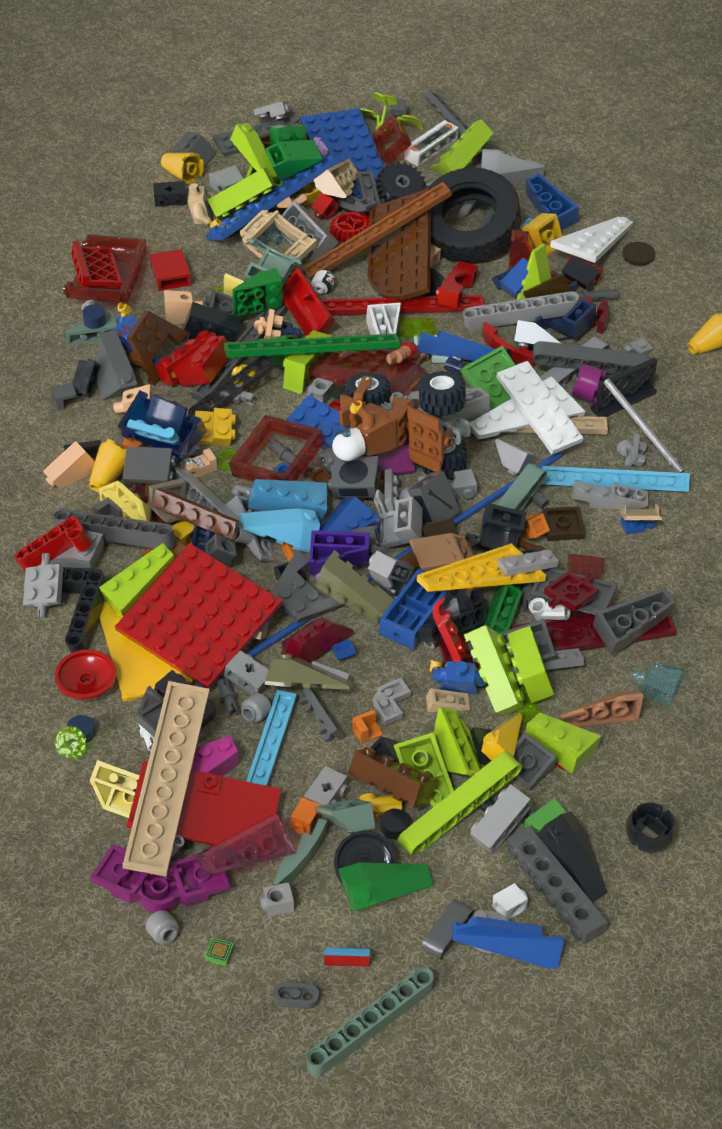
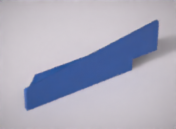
[417,331,495,361]
[452,917,564,969]

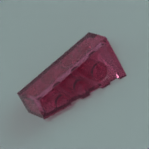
[195,814,296,875]

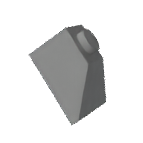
[495,438,539,476]

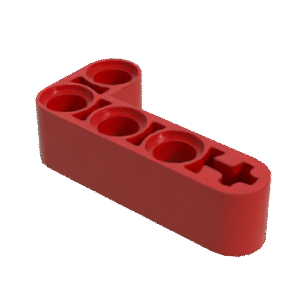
[14,517,92,572]

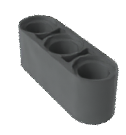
[421,899,475,960]

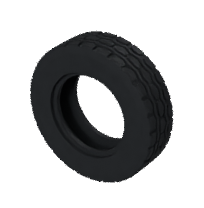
[428,167,521,264]

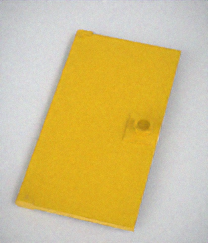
[99,600,193,702]

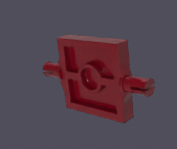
[543,571,600,612]

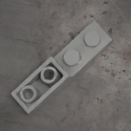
[573,481,648,510]

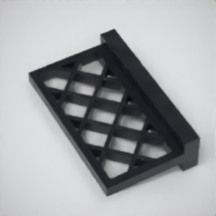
[590,357,658,417]

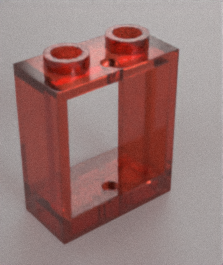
[371,115,412,165]

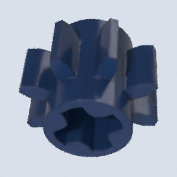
[444,355,466,376]

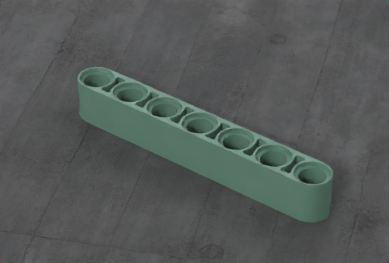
[307,967,434,1077]

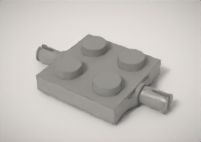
[23,553,63,619]

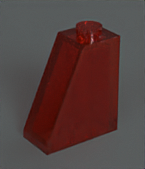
[508,230,536,270]

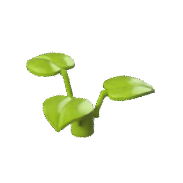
[360,92,424,139]

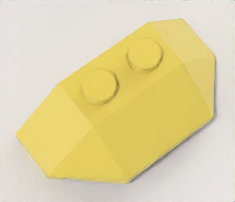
[99,481,153,522]
[90,760,139,818]

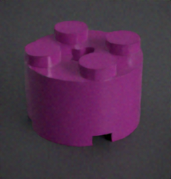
[572,364,607,404]

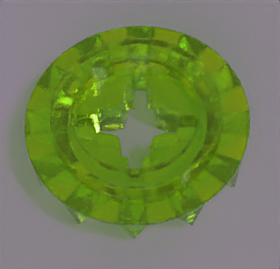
[214,449,243,472]
[53,726,86,760]

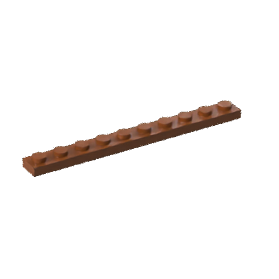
[302,182,452,281]

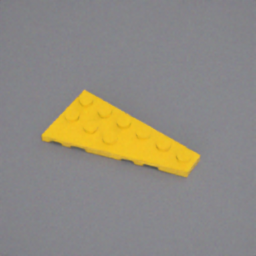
[417,543,546,592]

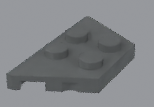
[134,685,206,742]

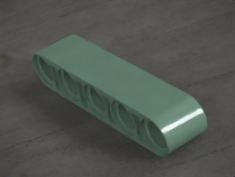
[480,463,547,530]

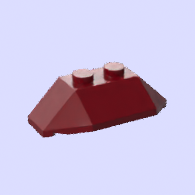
[281,618,353,663]

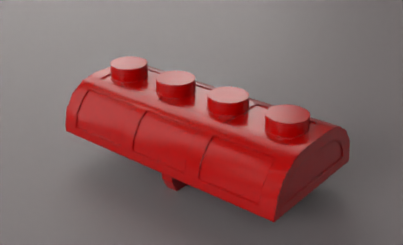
[282,268,335,336]

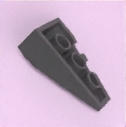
[468,619,556,663]

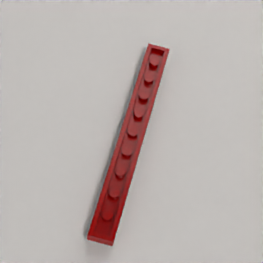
[321,295,484,315]

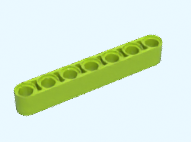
[397,751,522,857]

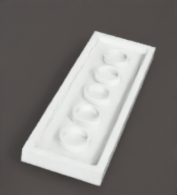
[496,361,583,455]

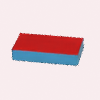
[324,948,370,967]

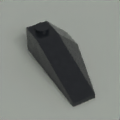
[538,811,608,903]

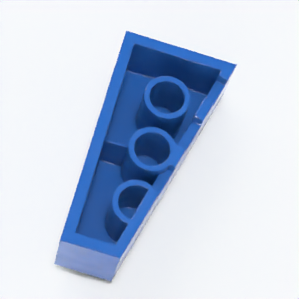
[526,173,579,230]

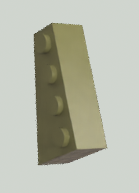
[315,550,395,626]

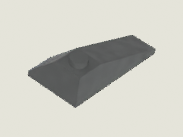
[97,330,137,401]

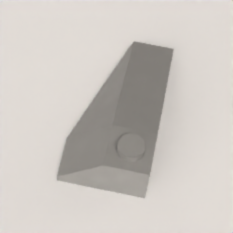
[481,149,544,183]

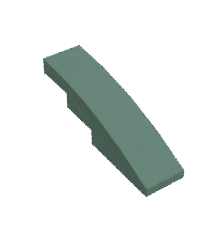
[273,818,327,886]

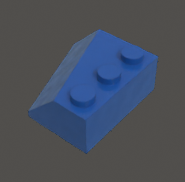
[319,497,380,532]

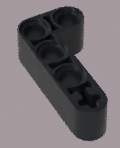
[418,588,487,642]

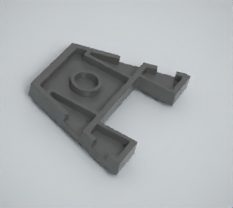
[271,550,345,623]

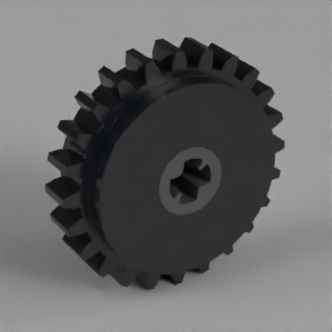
[376,161,426,203]

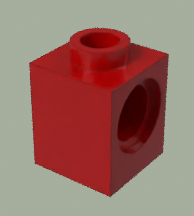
[311,193,340,220]

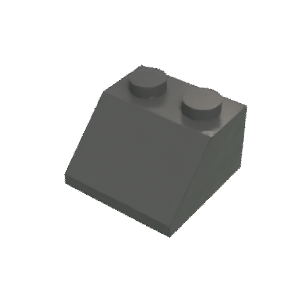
[173,131,216,168]

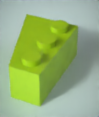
[525,713,601,774]

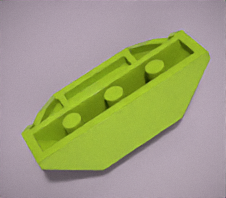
[434,707,486,776]

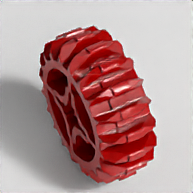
[330,211,371,244]

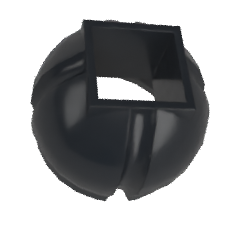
[626,802,676,854]

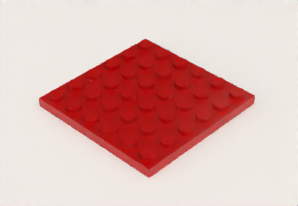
[115,543,283,689]

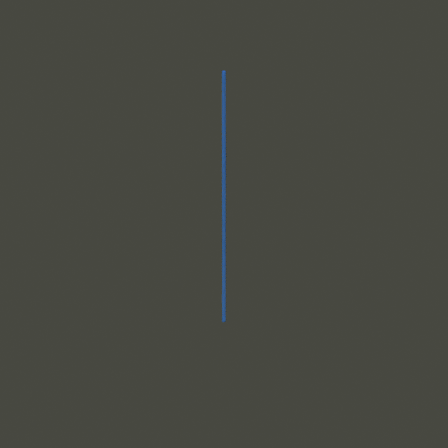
[196,452,562,688]

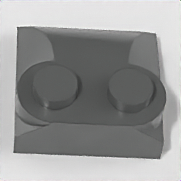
[514,733,558,790]

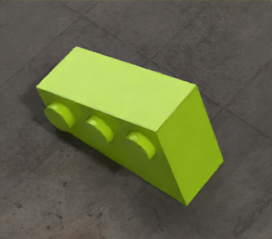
[506,626,554,703]

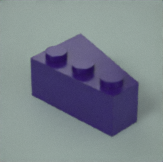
[309,530,369,575]

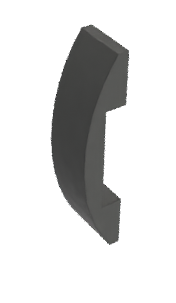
[328,195,378,211]

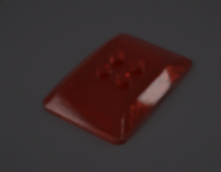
[309,350,427,397]

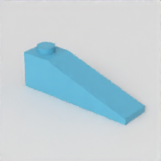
[239,508,320,553]

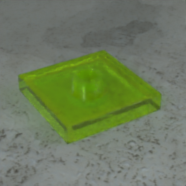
[399,318,435,336]

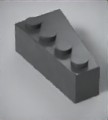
[593,587,675,656]

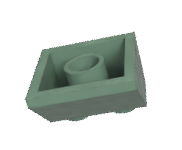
[315,798,375,832]

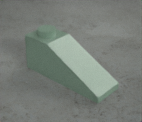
[65,313,117,345]

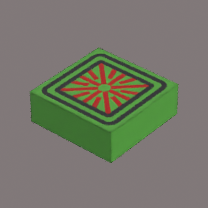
[205,938,234,966]

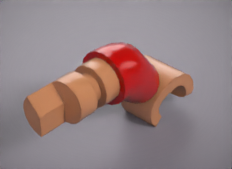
[387,342,429,368]

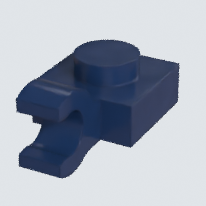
[272,321,302,339]

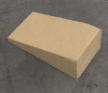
[426,688,471,712]

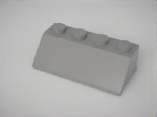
[274,201,338,262]

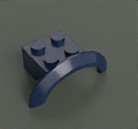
[535,281,596,340]

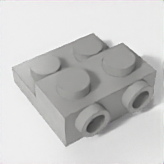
[253,101,293,120]

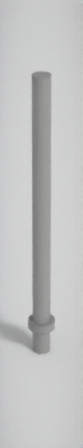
[603,378,684,473]

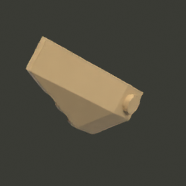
[314,159,358,198]

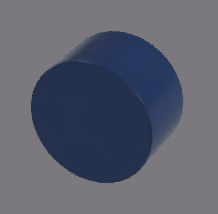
[82,304,106,329]
[67,715,95,745]

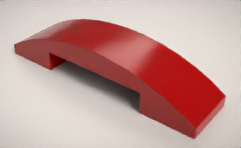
[482,322,535,368]

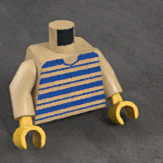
[188,183,222,228]

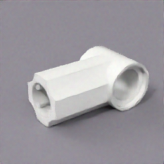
[529,598,571,621]

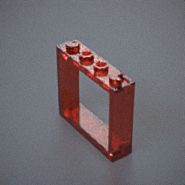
[229,415,325,482]

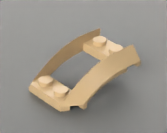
[240,210,318,275]

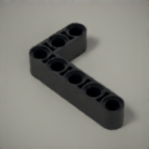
[62,567,107,653]

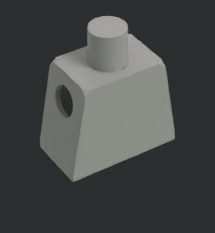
[209,165,243,193]

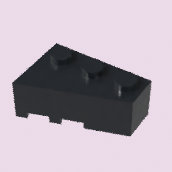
[183,302,242,342]

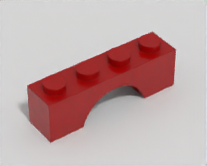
[436,261,478,309]

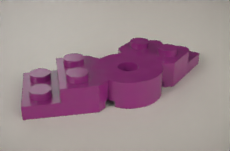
[90,844,230,913]

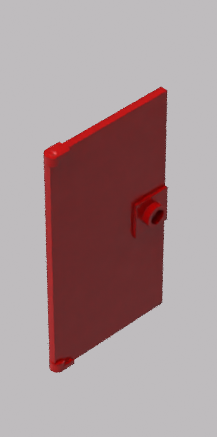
[126,760,281,857]

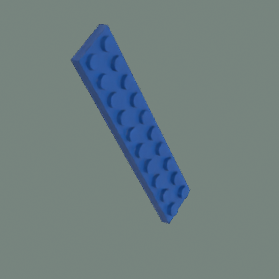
[205,154,344,241]

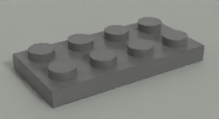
[530,568,617,615]

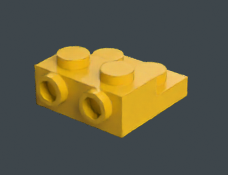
[194,408,235,446]

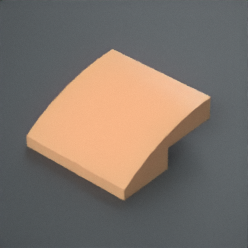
[272,194,307,208]

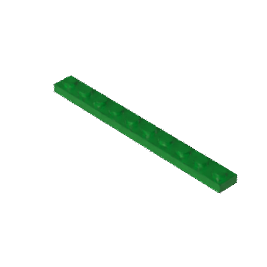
[224,333,400,359]

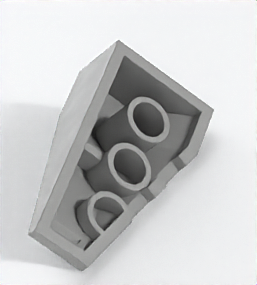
[226,495,275,562]

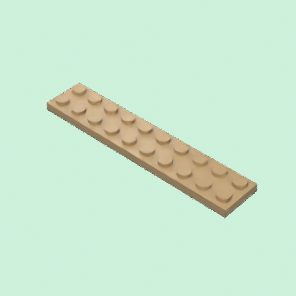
[123,681,209,876]

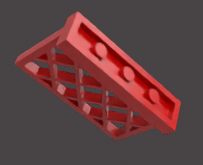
[71,241,122,291]

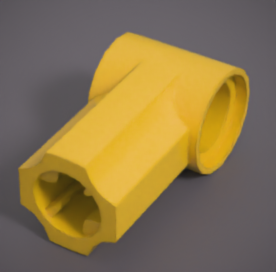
[359,793,402,820]

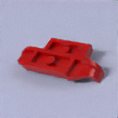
[432,596,470,663]

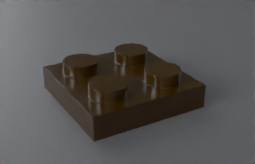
[542,506,585,541]

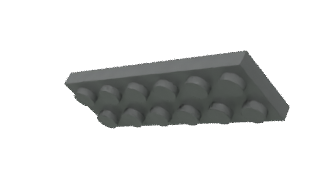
[213,115,301,157]

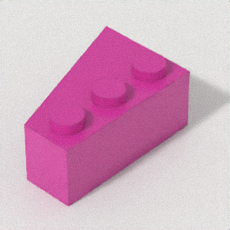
[191,735,239,776]

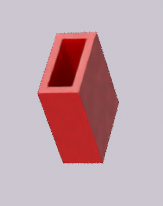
[149,249,191,291]

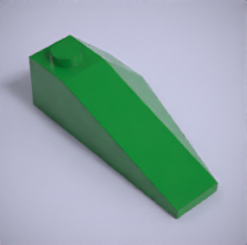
[338,862,434,911]

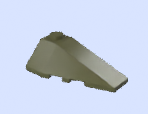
[265,653,355,690]

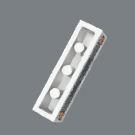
[404,120,459,166]

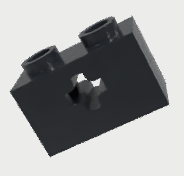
[153,181,187,207]

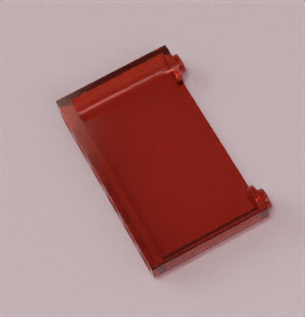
[63,234,146,304]

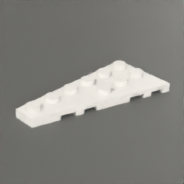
[550,217,633,263]
[470,376,585,440]

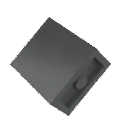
[123,446,176,488]

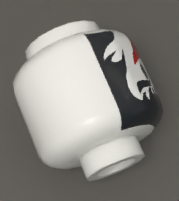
[311,270,335,294]

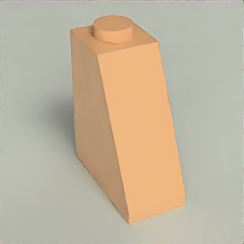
[43,441,95,489]

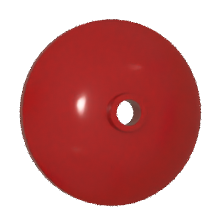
[55,650,116,700]

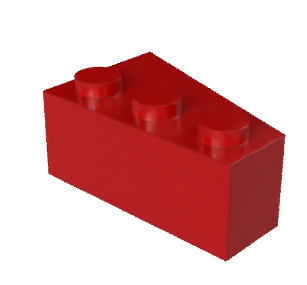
[173,336,229,386]

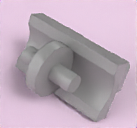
[617,433,647,468]

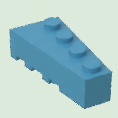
[248,479,327,523]

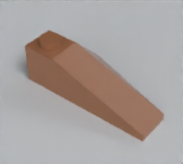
[559,690,644,727]

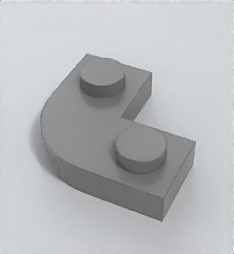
[373,678,411,726]

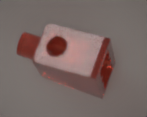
[567,553,605,580]

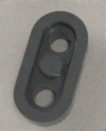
[273,982,319,1009]

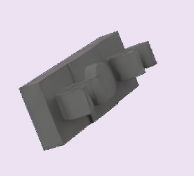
[299,688,346,742]

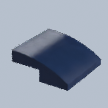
[145,394,188,438]

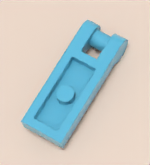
[127,419,180,445]

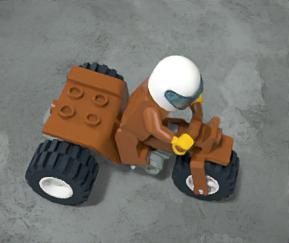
[332,371,471,479]

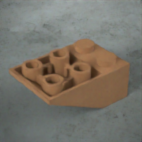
[409,533,474,571]

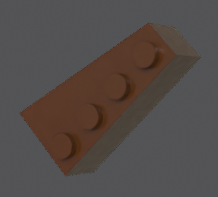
[348,747,437,808]

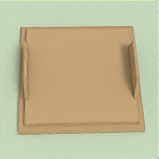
[619,504,662,520]

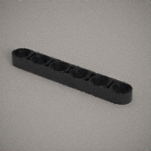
[188,355,274,422]

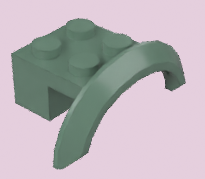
[243,238,303,285]

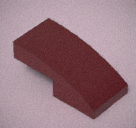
[596,299,608,334]

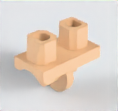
[254,309,283,338]

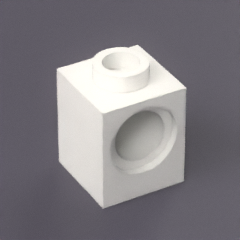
[492,883,528,920]

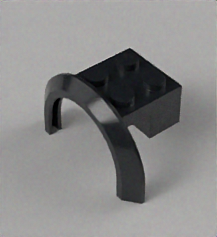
[464,503,540,554]

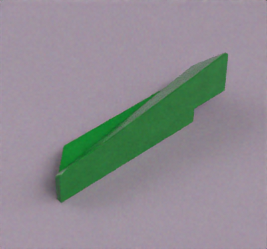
[484,583,523,633]

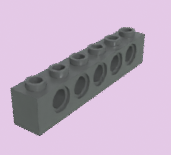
[507,826,608,945]

